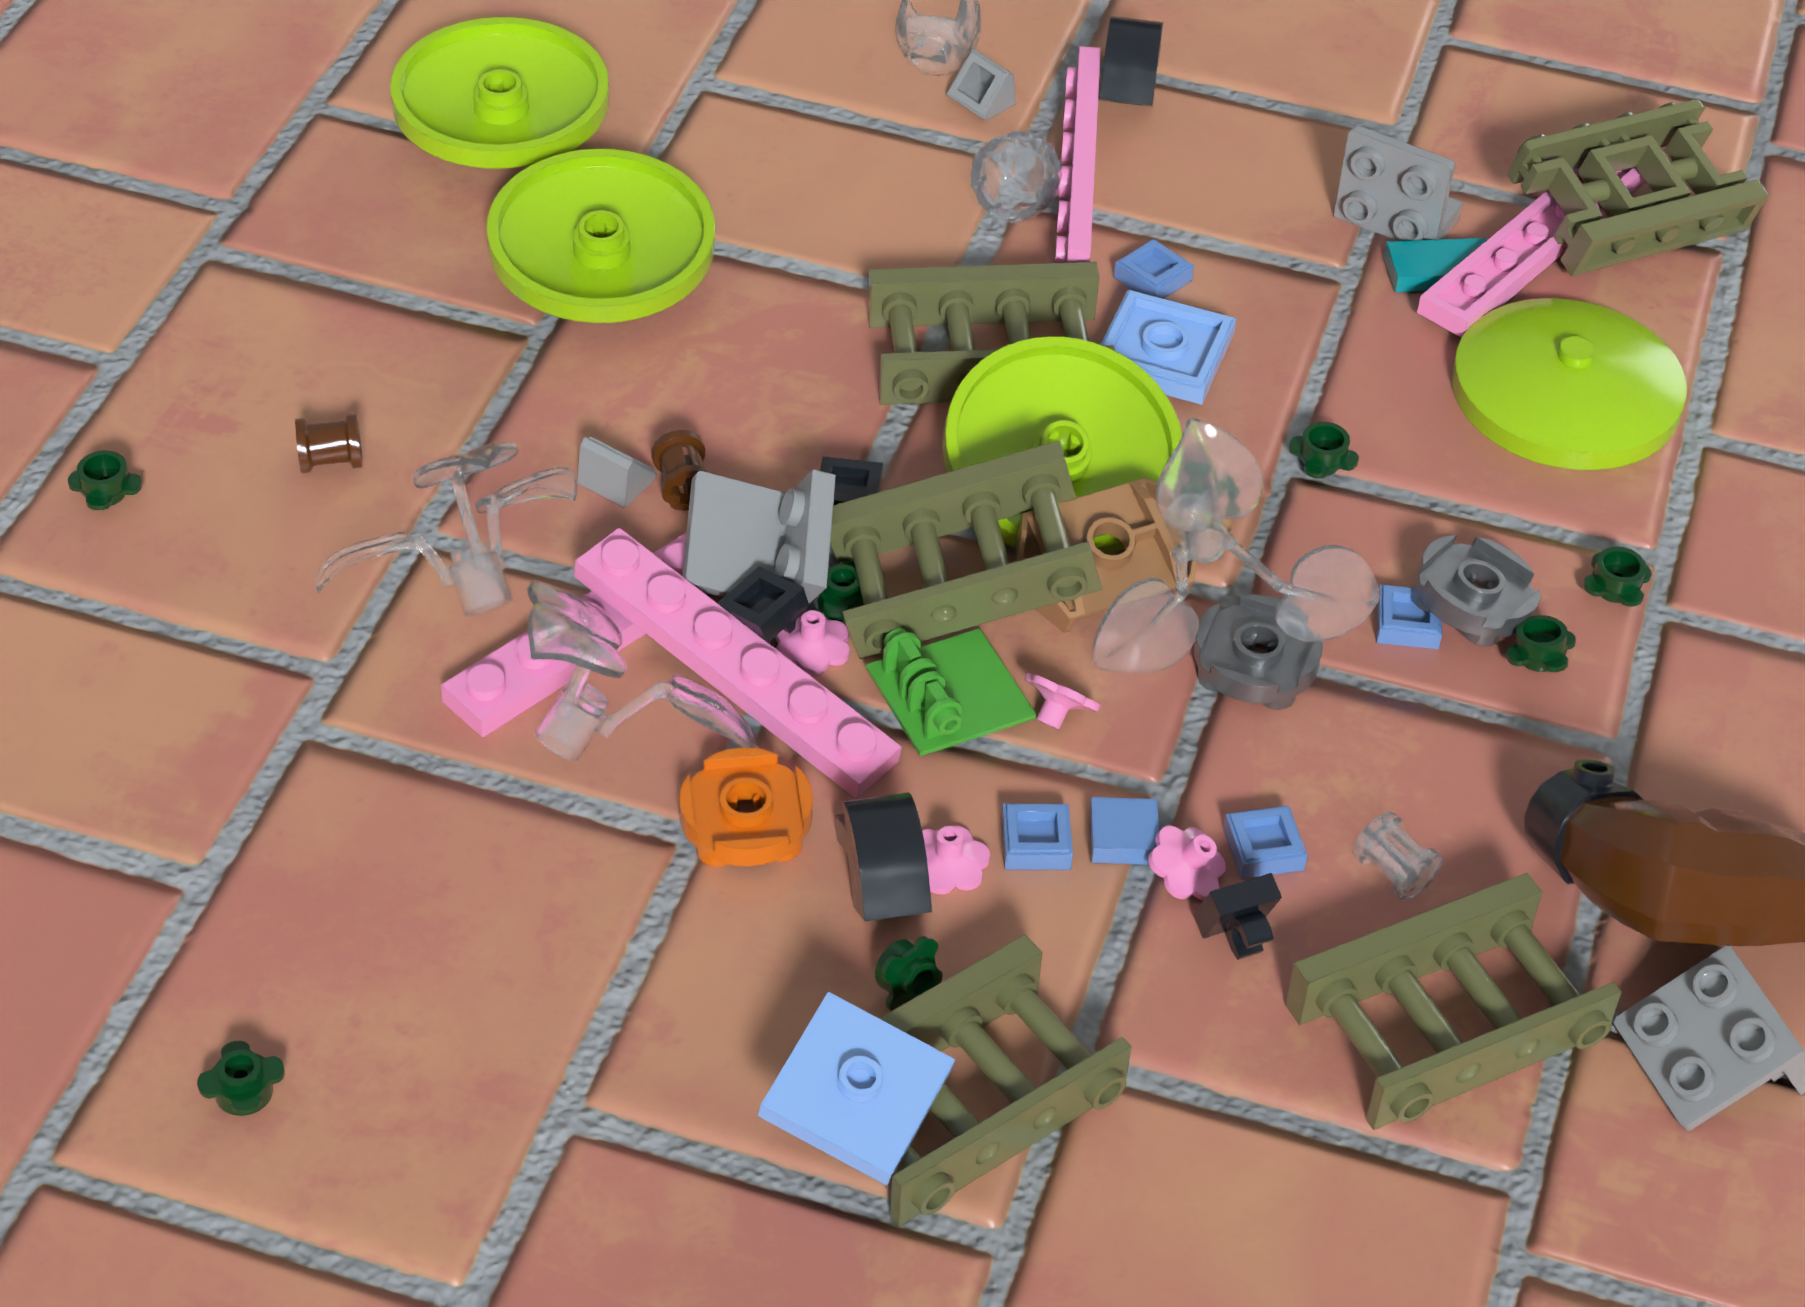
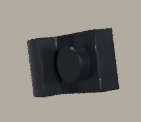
[1099,16,1163,107]
[835,792,932,921]

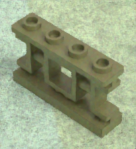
[1507,99,1769,277]

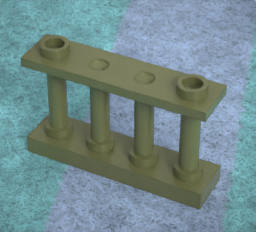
[868,262,1115,405]
[830,440,1102,659]
[1285,873,1622,1130]
[879,934,1132,1227]

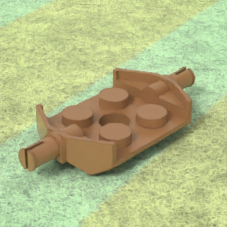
[1011,478,1233,633]

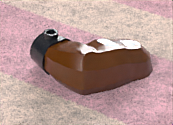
[1524,759,1805,946]

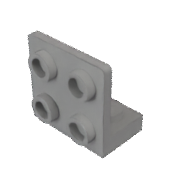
[1333,125,1463,241]
[682,469,836,604]
[1614,946,1805,1131]

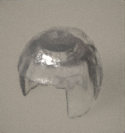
[895,0,981,77]
[971,131,1062,223]

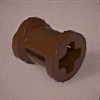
[295,413,362,473]
[651,430,709,511]

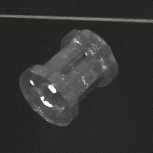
[1352,812,1443,900]

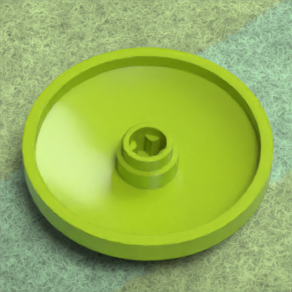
[390,17,609,169]
[487,149,715,323]
[1452,298,1687,470]
[942,336,1184,555]

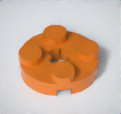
[679,747,813,867]

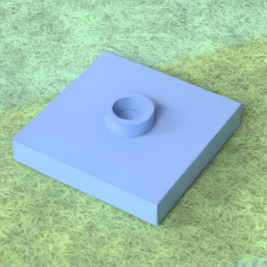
[1101,290,1237,405]
[757,992,956,1186]

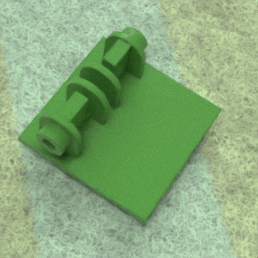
[865,628,1036,757]

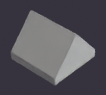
[946,48,1016,120]
[577,436,657,508]

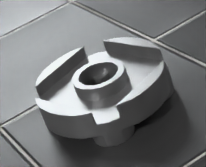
[1411,535,1541,647]
[1194,594,1323,710]

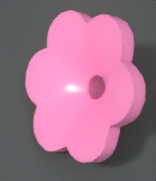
[776,610,850,675]
[1024,672,1101,730]
[1148,825,1226,901]
[922,826,990,894]

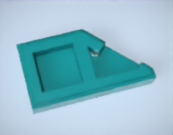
[1383,238,1487,293]

